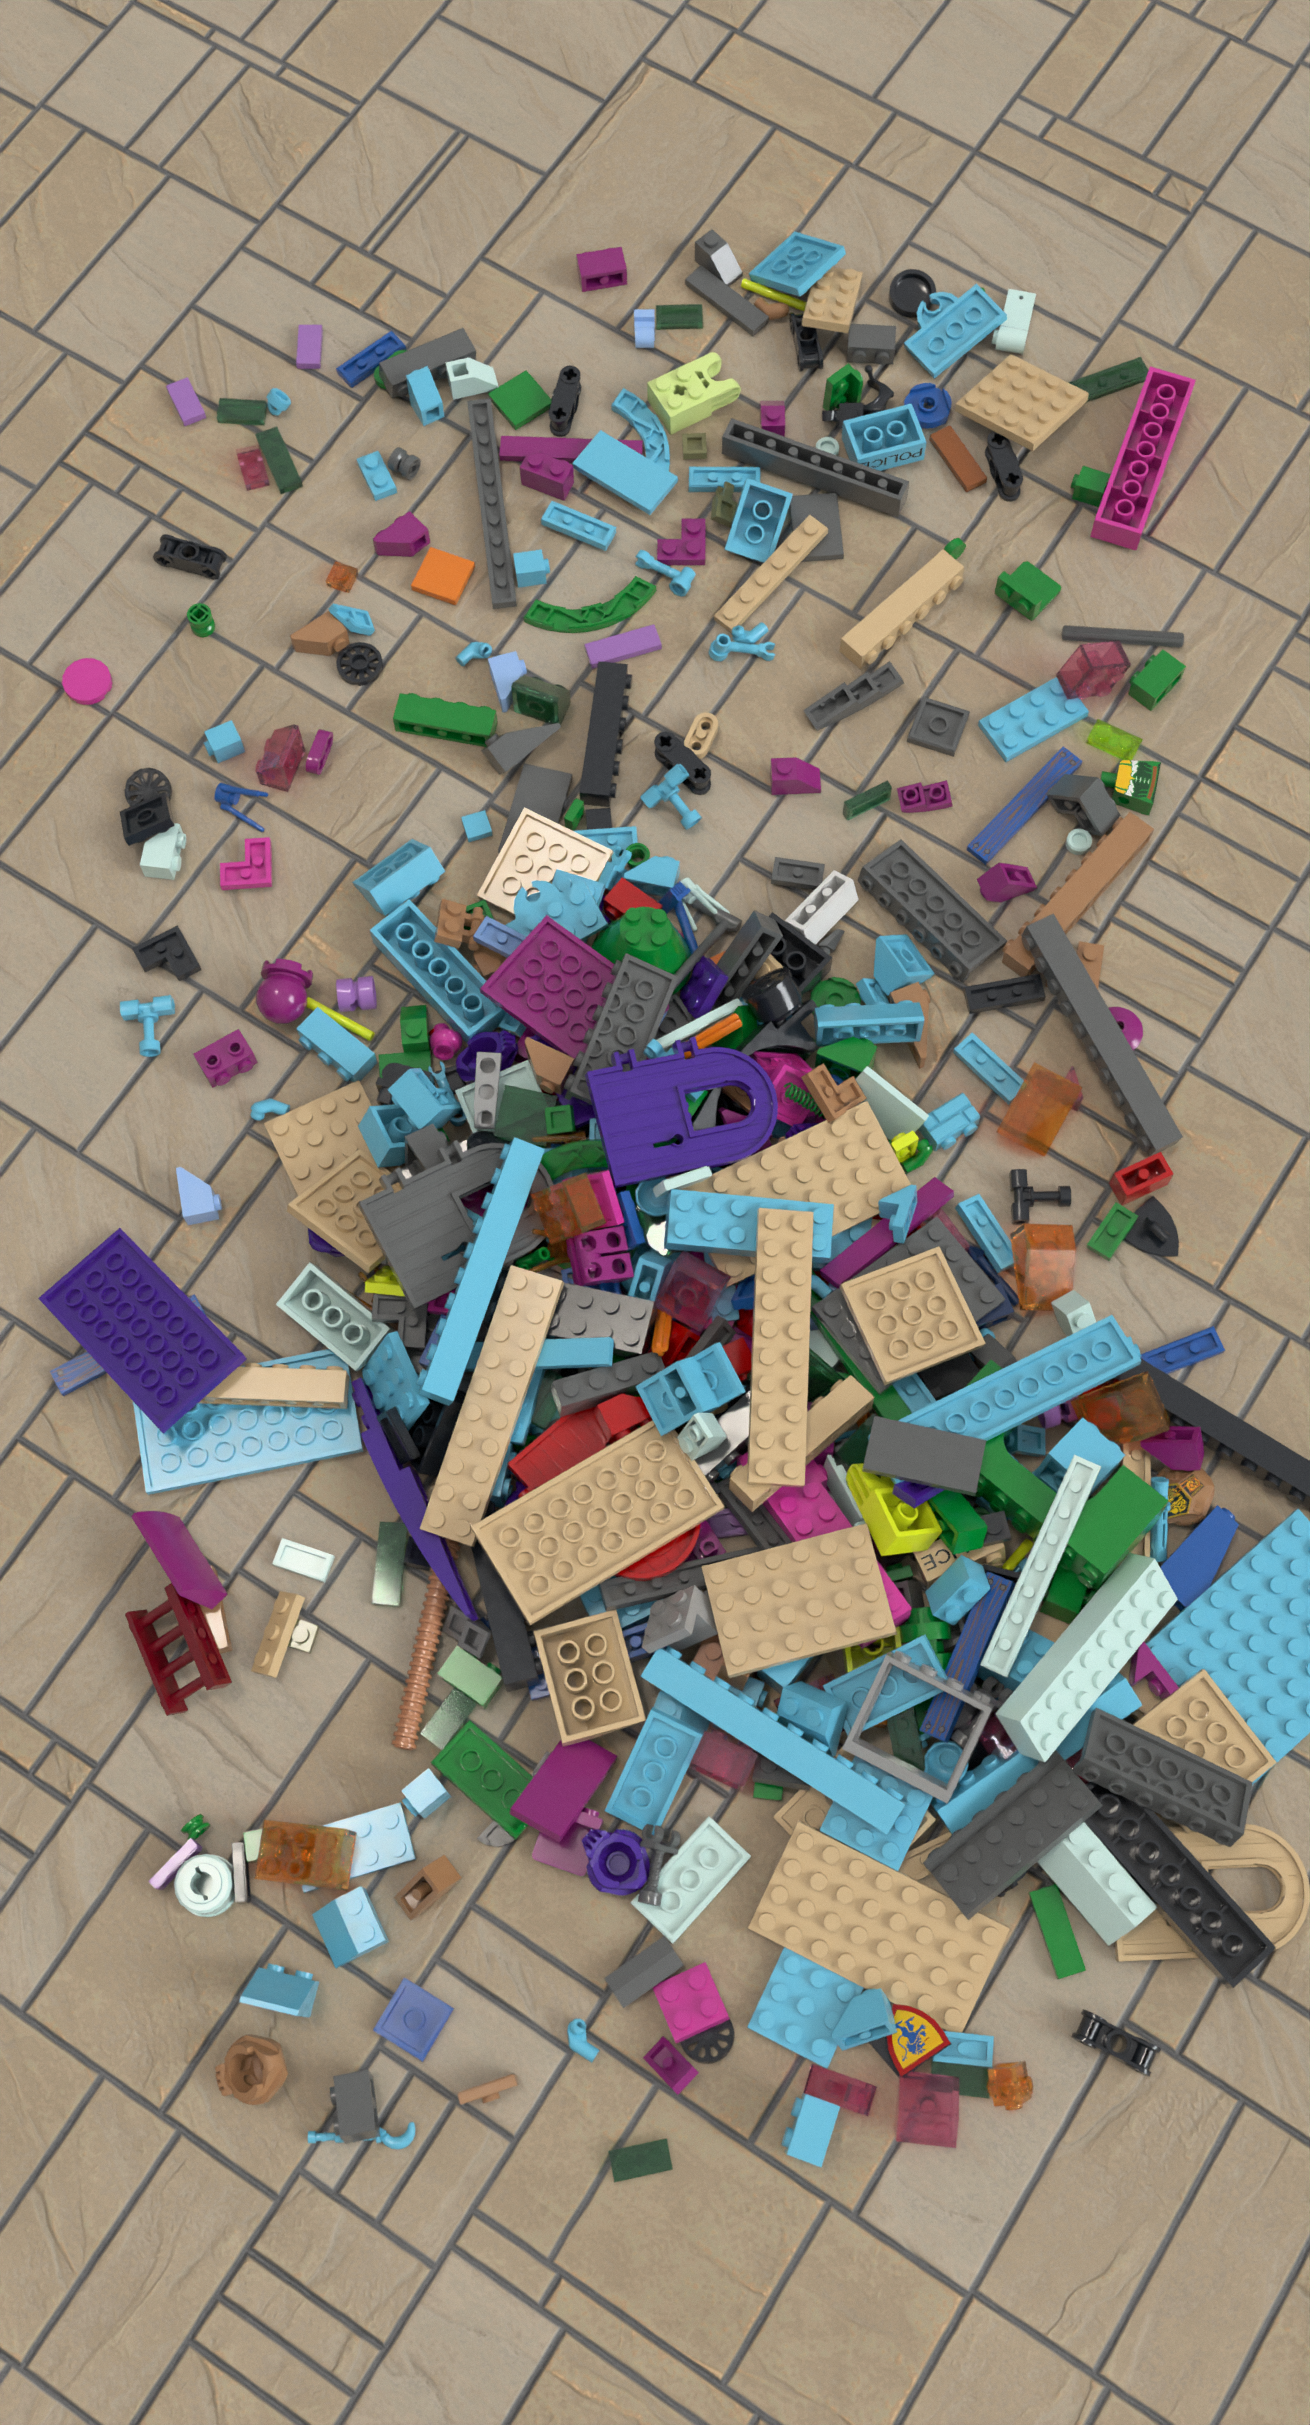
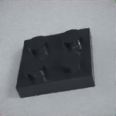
[120,792,175,846]

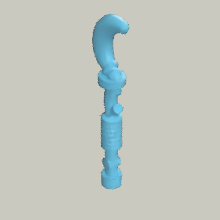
[308,2122,416,2150]

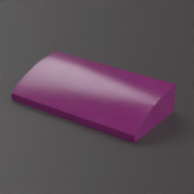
[131,1511,228,1609]

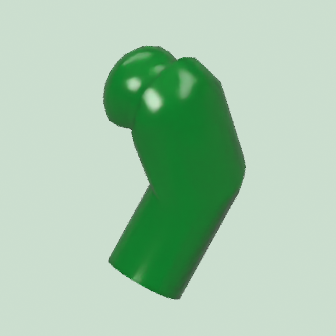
[900,1139,933,1174]
[514,1247,550,1271]

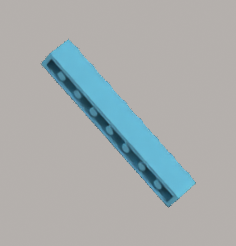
[930,1672,1142,1834]

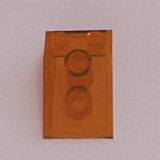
[1010,1224,1076,1311]
[1070,1371,1170,1445]

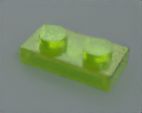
[1086,719,1143,760]

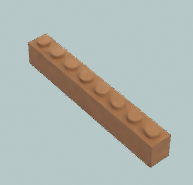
[1002,812,1154,977]

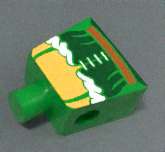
[1100,760,1161,816]

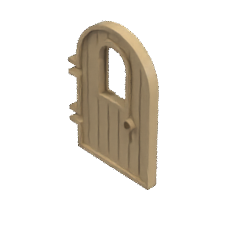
[1114,1812,1310,1962]

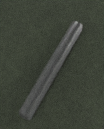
[1062,625,1184,647]

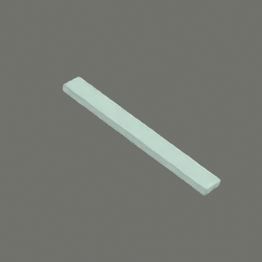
[980,1455,1101,1678]

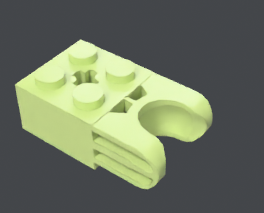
[647,352,741,435]

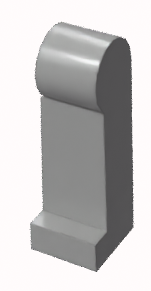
[474,1052,502,1129]

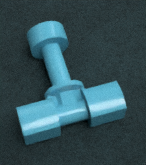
[640,764,702,830]
[120,995,175,1057]

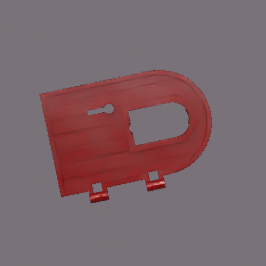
[507,1407,701,1581]

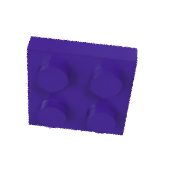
[680,956,729,1019]

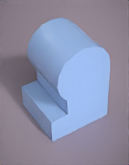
[634,309,655,348]

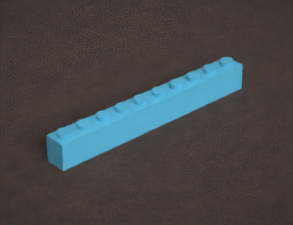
[416,1137,545,1406]
[641,1645,906,1835]

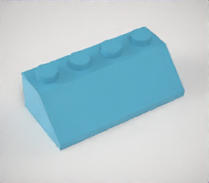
[814,1000,924,1047]

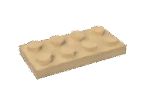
[802,267,863,333]

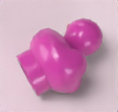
[429,1023,462,1060]

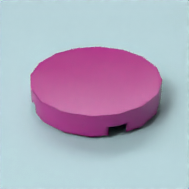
[62,658,112,705]

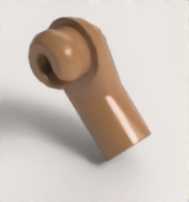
[754,297,789,320]

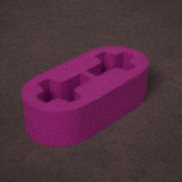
[306,729,333,775]

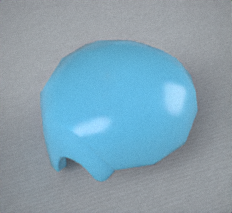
[635,1178,668,1217]
[924,1741,968,1783]

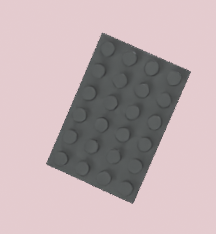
[811,1217,1006,1395]

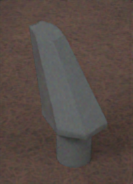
[817,929,845,955]

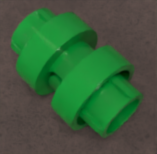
[899,1607,952,1672]

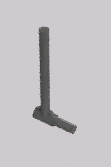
[673,899,742,991]

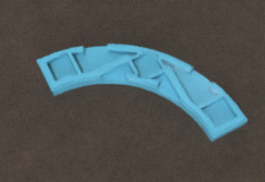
[611,388,670,471]

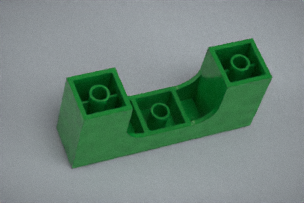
[966,1360,1169,1591]

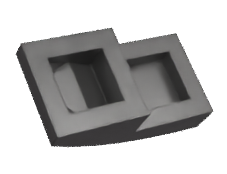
[442,1605,491,1658]

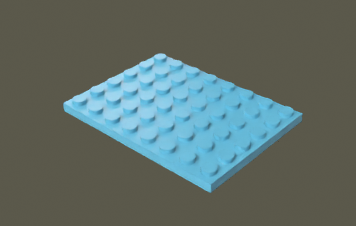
[1145,1509,1310,1785]

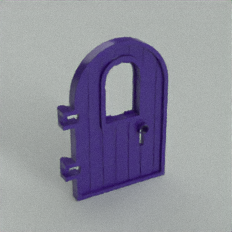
[585,1037,778,1188]

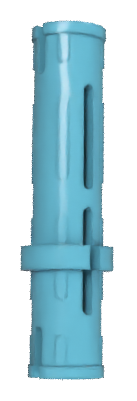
[1150,1477,1171,1562]

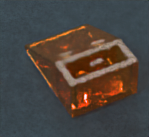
[254,1820,357,1891]

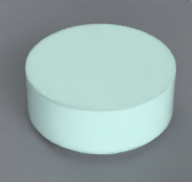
[816,437,839,456]
[1066,829,1092,855]

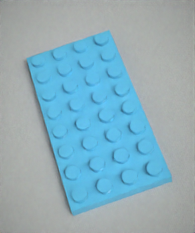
[133,1349,364,1495]

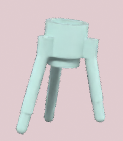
[680,878,730,931]

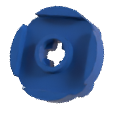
[904,383,952,429]

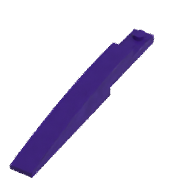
[351,1377,479,1621]

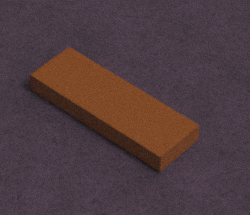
[929,425,987,492]

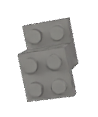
[642,1585,718,1653]

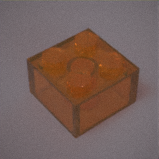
[531,1172,606,1245]

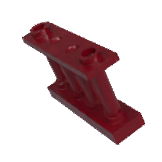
[125,1583,232,1716]

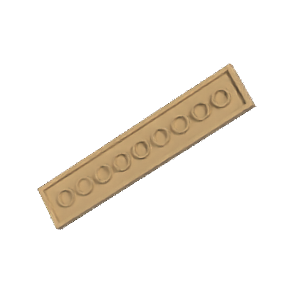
[747,1208,814,1487]
[420,1265,564,1547]

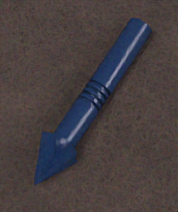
[966,1244,1022,1307]

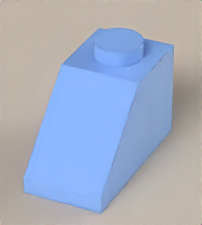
[488,651,527,713]
[176,1167,222,1225]

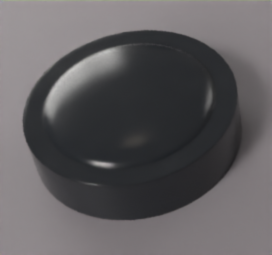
[889,269,936,318]

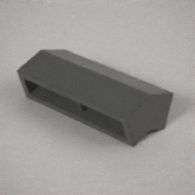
[604,1936,684,2008]

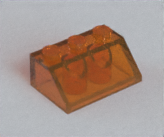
[996,1062,1083,1157]

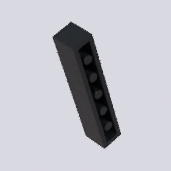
[579,661,632,807]
[471,1539,543,1693]

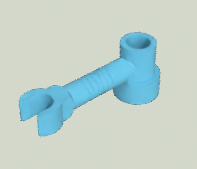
[635,550,696,597]
[708,634,775,661]
[429,1061,467,1126]

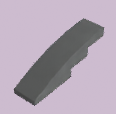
[804,661,904,731]

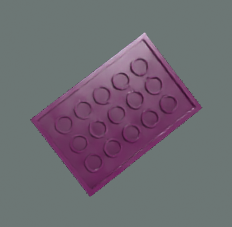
[480,915,669,1059]

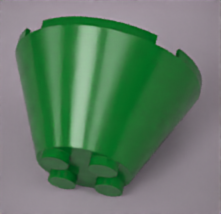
[591,907,691,995]

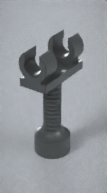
[950,1676,1013,1749]
[638,1824,681,1906]

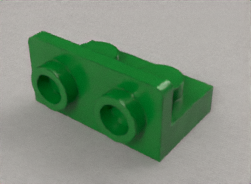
[823,363,864,411]

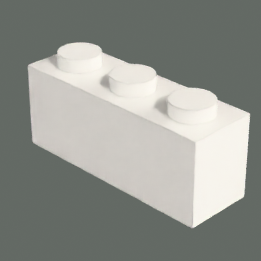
[785,870,859,945]

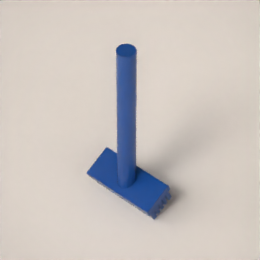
[658,881,700,962]

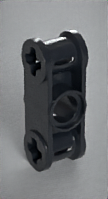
[789,312,823,372]
[549,366,581,437]
[985,431,1023,502]
[153,534,227,580]
[654,731,711,795]
[1071,2009,1161,2077]

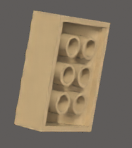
[534,1610,646,1747]

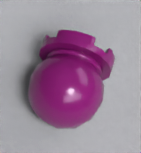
[256,958,314,1024]

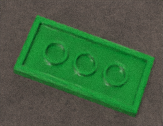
[431,1720,533,1840]

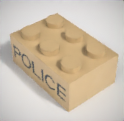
[913,1539,1006,1590]

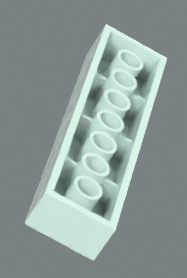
[996,1553,1178,1762]

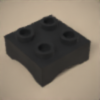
[916,1352,980,1401]

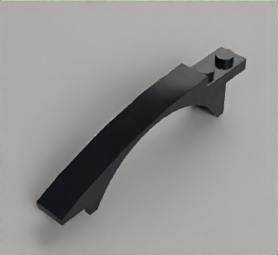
[675,999,819,1145]

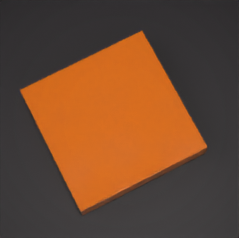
[411,547,475,605]

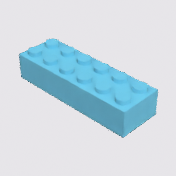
[370,899,507,1043]
[663,1189,834,1264]

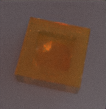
[326,561,358,593]

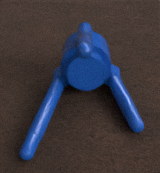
[214,783,268,832]

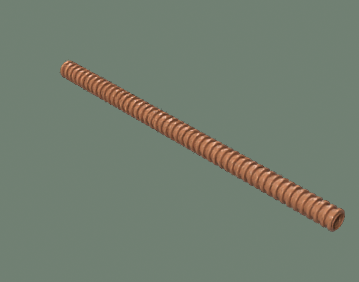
[391,1538,460,1751]

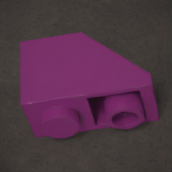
[373,511,430,557]

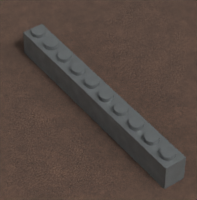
[1021,913,1183,1157]

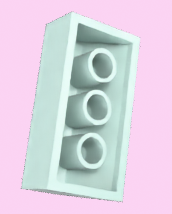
[276,1262,396,1371]
[1037,1822,1157,1946]

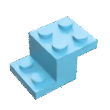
[636,1342,746,1436]

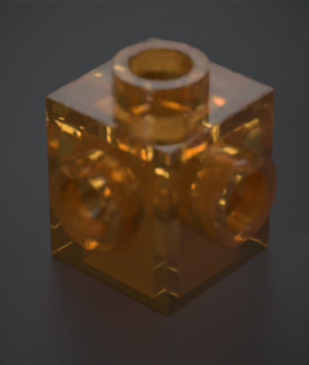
[987,2061,1033,2110]

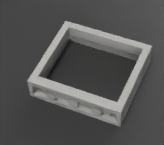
[842,1650,995,1803]

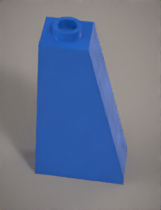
[1160,1505,1239,1611]

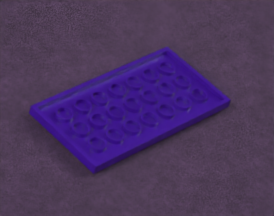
[38,1228,247,1434]

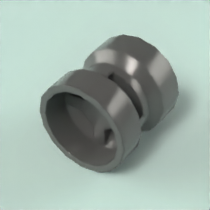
[388,447,421,480]

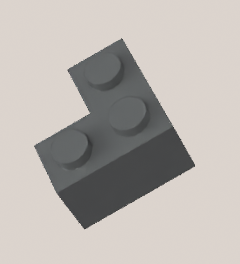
[1046,774,1121,836]

